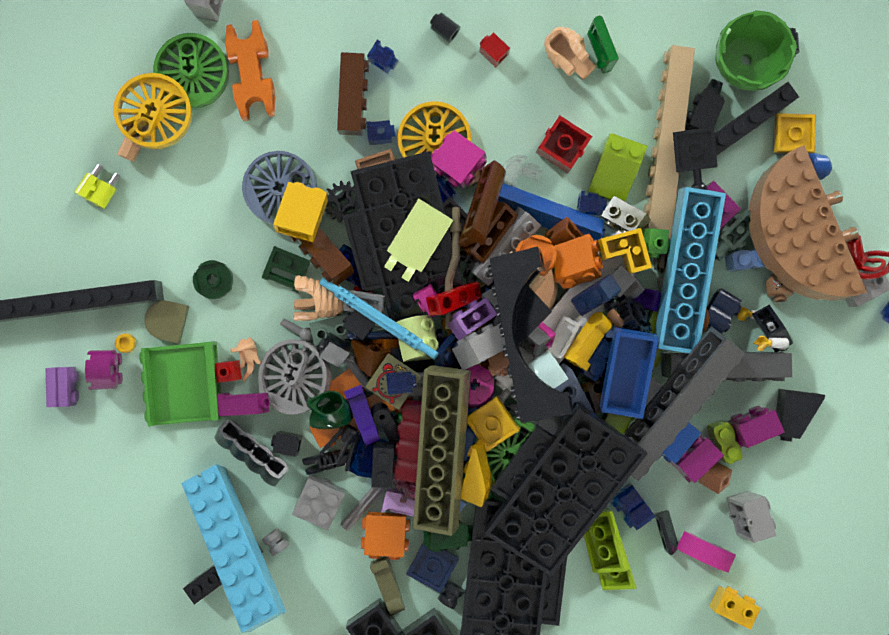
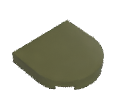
[145,301,189,344]

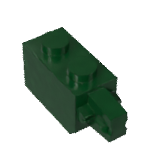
[423,520,473,552]

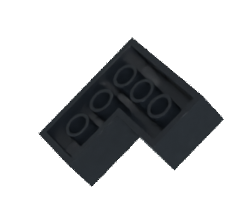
[346,598,453,635]

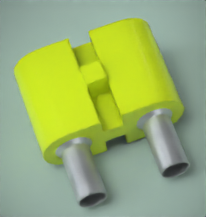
[74,163,121,209]

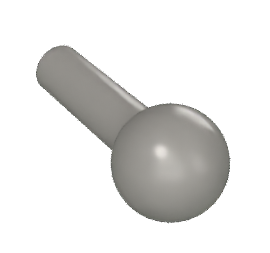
[280,319,313,343]

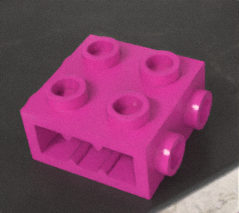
[431,130,487,189]

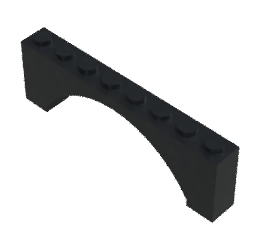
[488,246,574,424]

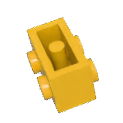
[709,585,761,630]

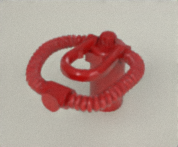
[846,235,889,280]

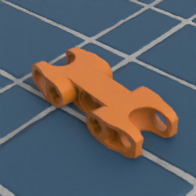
[225,20,276,121]

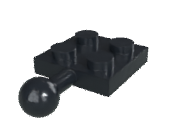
[673,127,718,190]

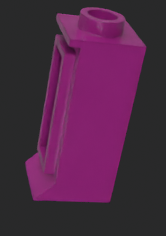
[217,392,270,416]

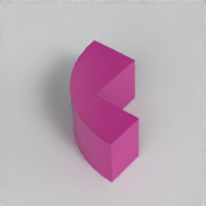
[676,531,736,573]

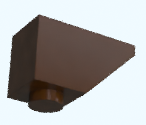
[351,340,391,377]

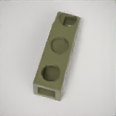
[370,556,405,616]

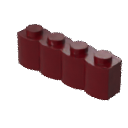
[393,398,422,483]

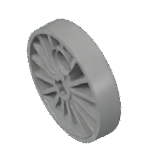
[258,339,331,415]

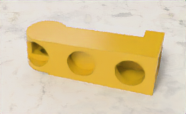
[563,312,612,371]

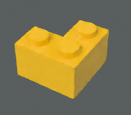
[598,228,652,274]

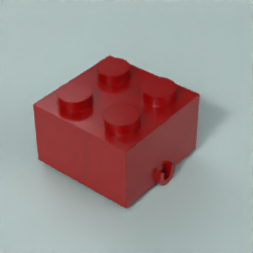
[536,115,593,173]

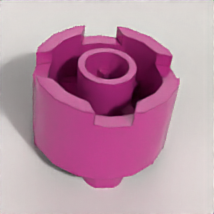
[461,365,494,408]

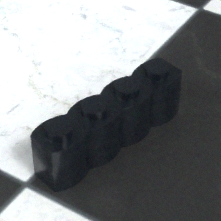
[214,419,289,486]

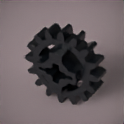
[325,181,360,223]
[618,296,652,333]

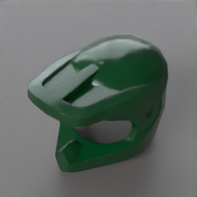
[306,391,353,430]

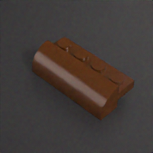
[458,160,506,248]

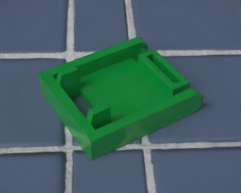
[587,15,619,74]

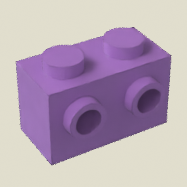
[448,298,497,341]

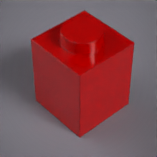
[479,32,510,68]

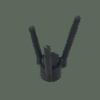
[320,424,360,472]

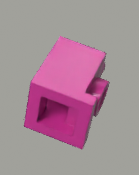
[413,284,437,317]

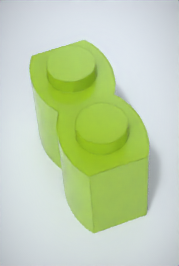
[707,420,743,464]

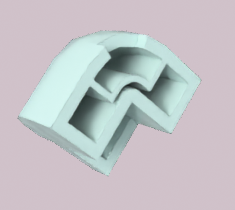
[527,351,568,388]

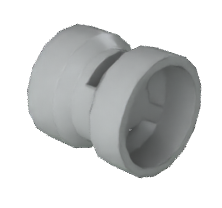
[262,528,289,556]

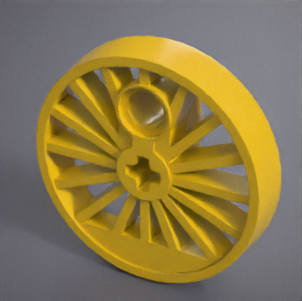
[113,73,192,149]
[398,101,471,176]

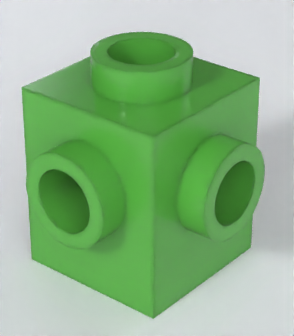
[642,228,670,258]

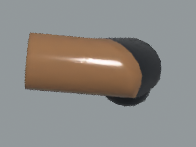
[604,298,624,328]

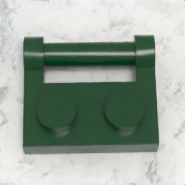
[262,246,311,293]

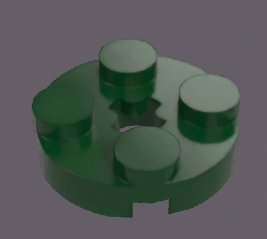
[193,260,233,299]

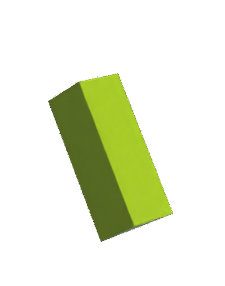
[584,508,637,590]

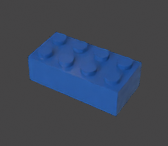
[599,327,659,419]

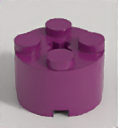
[85,350,123,390]

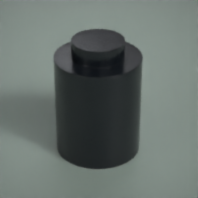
[430,12,461,43]

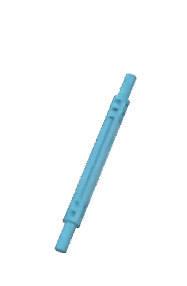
[320,278,438,359]

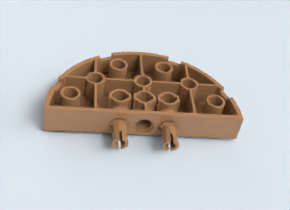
[749,145,867,301]

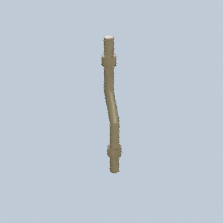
[445,207,462,329]

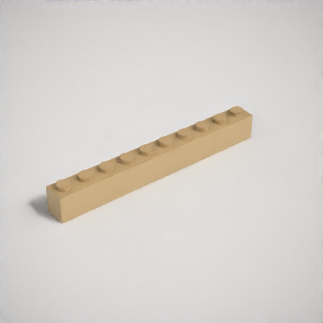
[643,45,695,241]

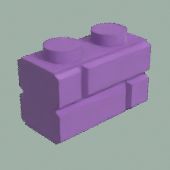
[45,367,79,407]

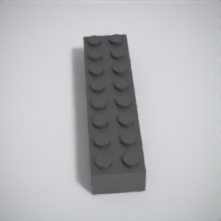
[624,326,745,481]

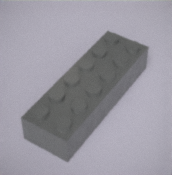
[661,352,792,382]

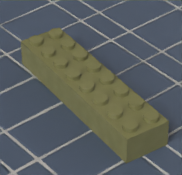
[413,365,471,536]

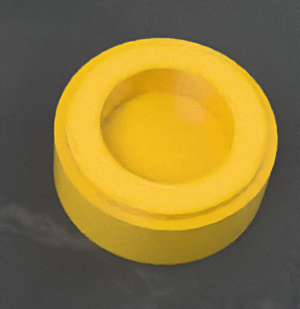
[115,333,136,353]

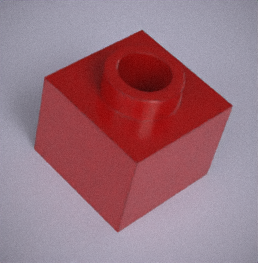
[215,360,242,383]

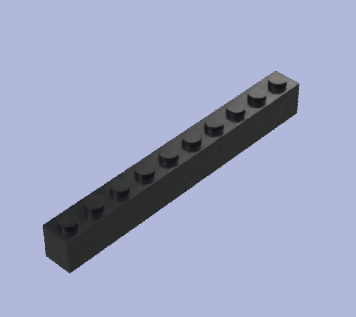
[0,280,164,322]

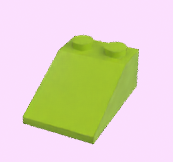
[587,133,647,201]

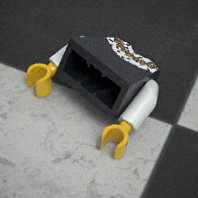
[736,304,793,352]

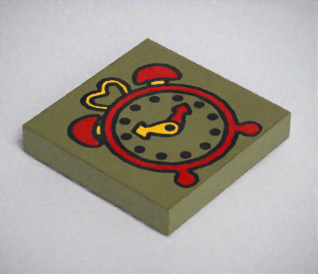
[365,353,422,410]

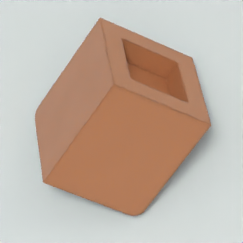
[698,462,732,494]

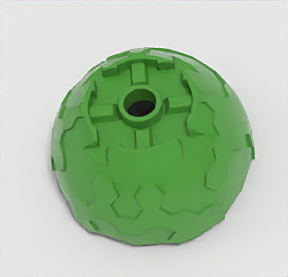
[715,10,797,91]

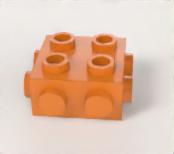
[553,234,603,289]
[361,511,410,560]

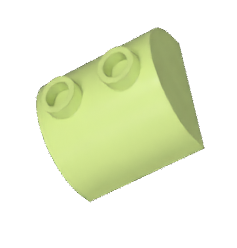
[396,315,439,362]

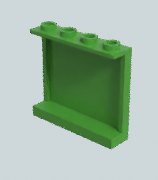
[139,341,223,427]

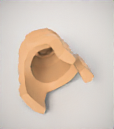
[544,27,597,80]
[293,275,344,321]

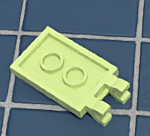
[384,199,453,282]

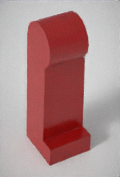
[426,282,482,315]

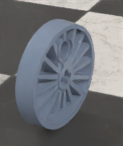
[242,151,317,225]

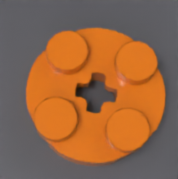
[516,235,557,276]

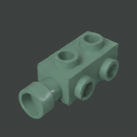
[715,209,751,261]

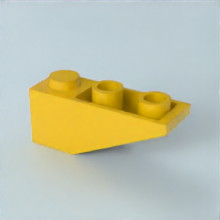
[461,439,493,507]

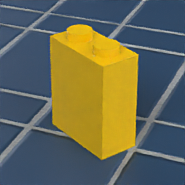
[273,182,328,243]

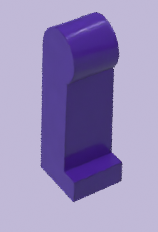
[344,385,380,445]

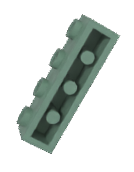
[309,305,389,346]

